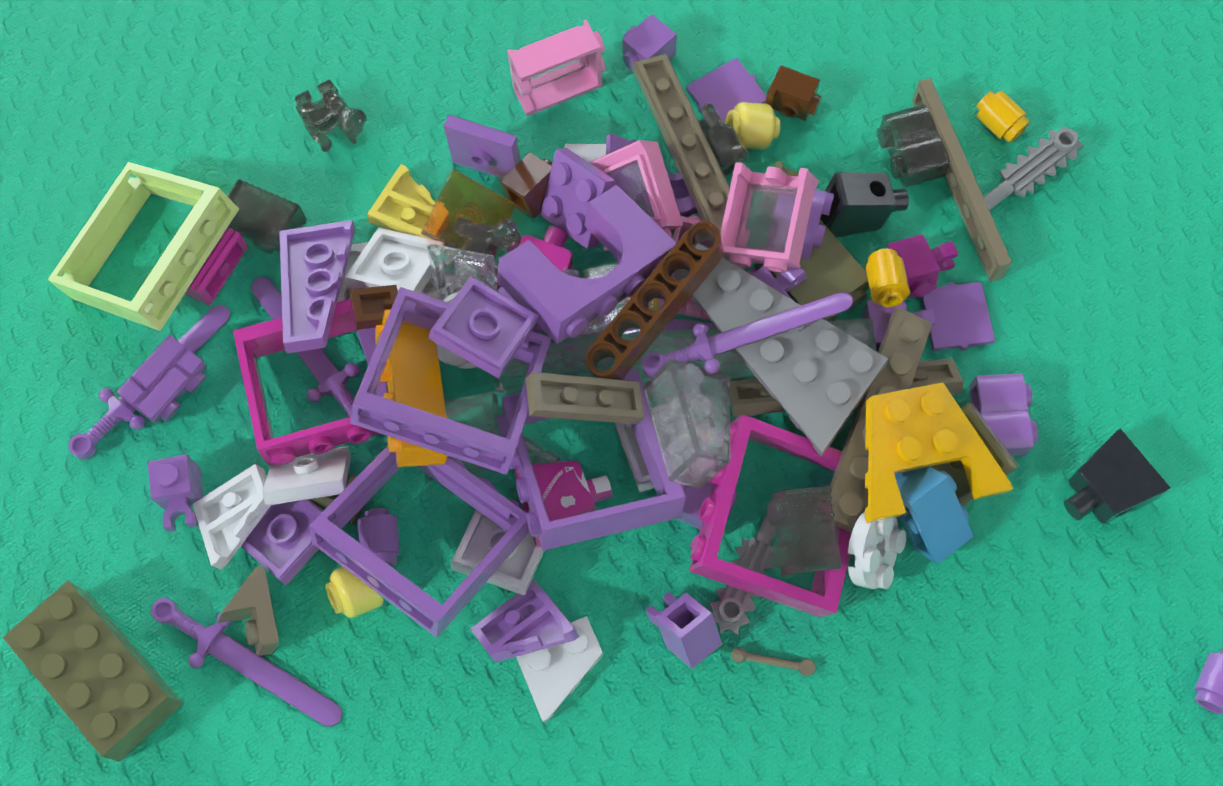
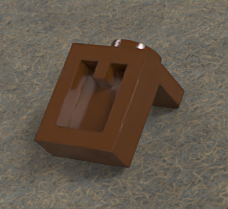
[350,284,406,330]

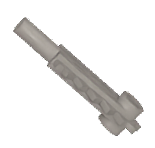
[983,126,1084,210]
[709,507,784,635]

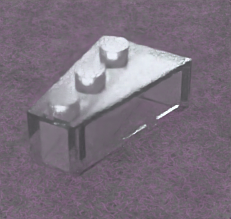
[643,358,730,489]

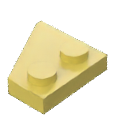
[367,164,450,241]

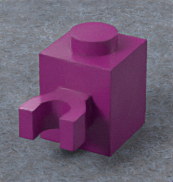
[887,234,958,298]

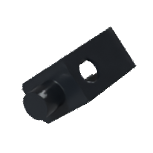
[820,172,909,238]
[1064,428,1171,523]

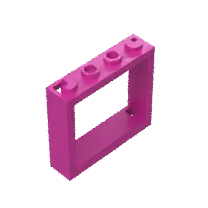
[233,299,381,465]
[689,414,852,617]

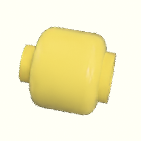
[725,102,780,150]
[326,567,384,618]

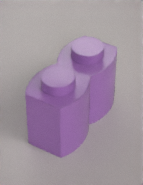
[970,374,1038,456]

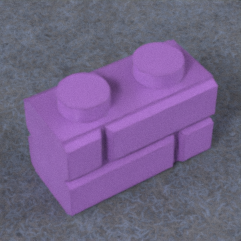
[117,335,207,425]

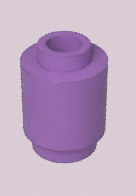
[358,508,400,566]
[1194,649,1223,715]

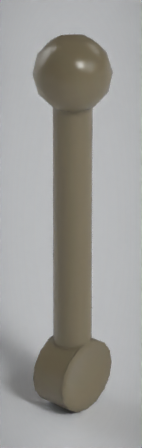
[731,647,815,676]

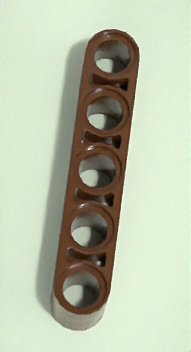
[585,222,724,380]

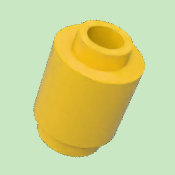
[976,90,1030,143]
[866,249,910,308]

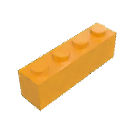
[375,310,448,467]

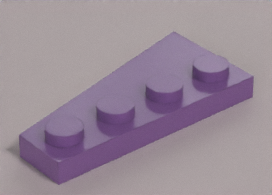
[279,220,355,353]

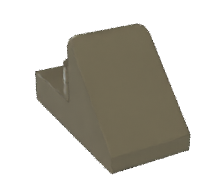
[218,566,279,656]

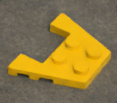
[865,382,1013,523]

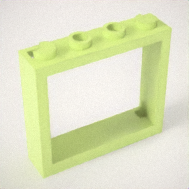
[48,162,239,331]

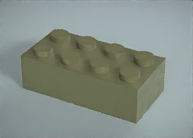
[3,581,183,762]

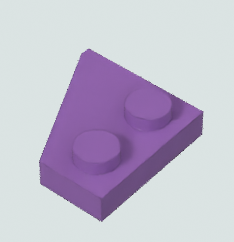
[470,580,580,663]

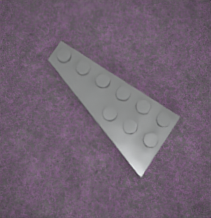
[672,243,888,457]

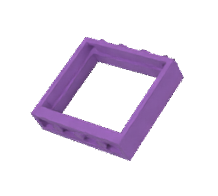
[350,287,551,475]
[496,368,686,551]
[309,446,529,638]

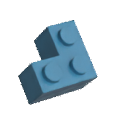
[895,466,974,564]

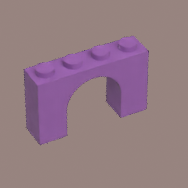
[497,185,677,344]

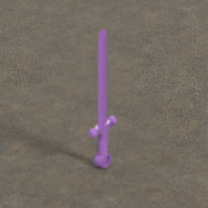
[251,277,359,417]
[641,292,853,380]
[68,305,230,460]
[151,598,342,727]

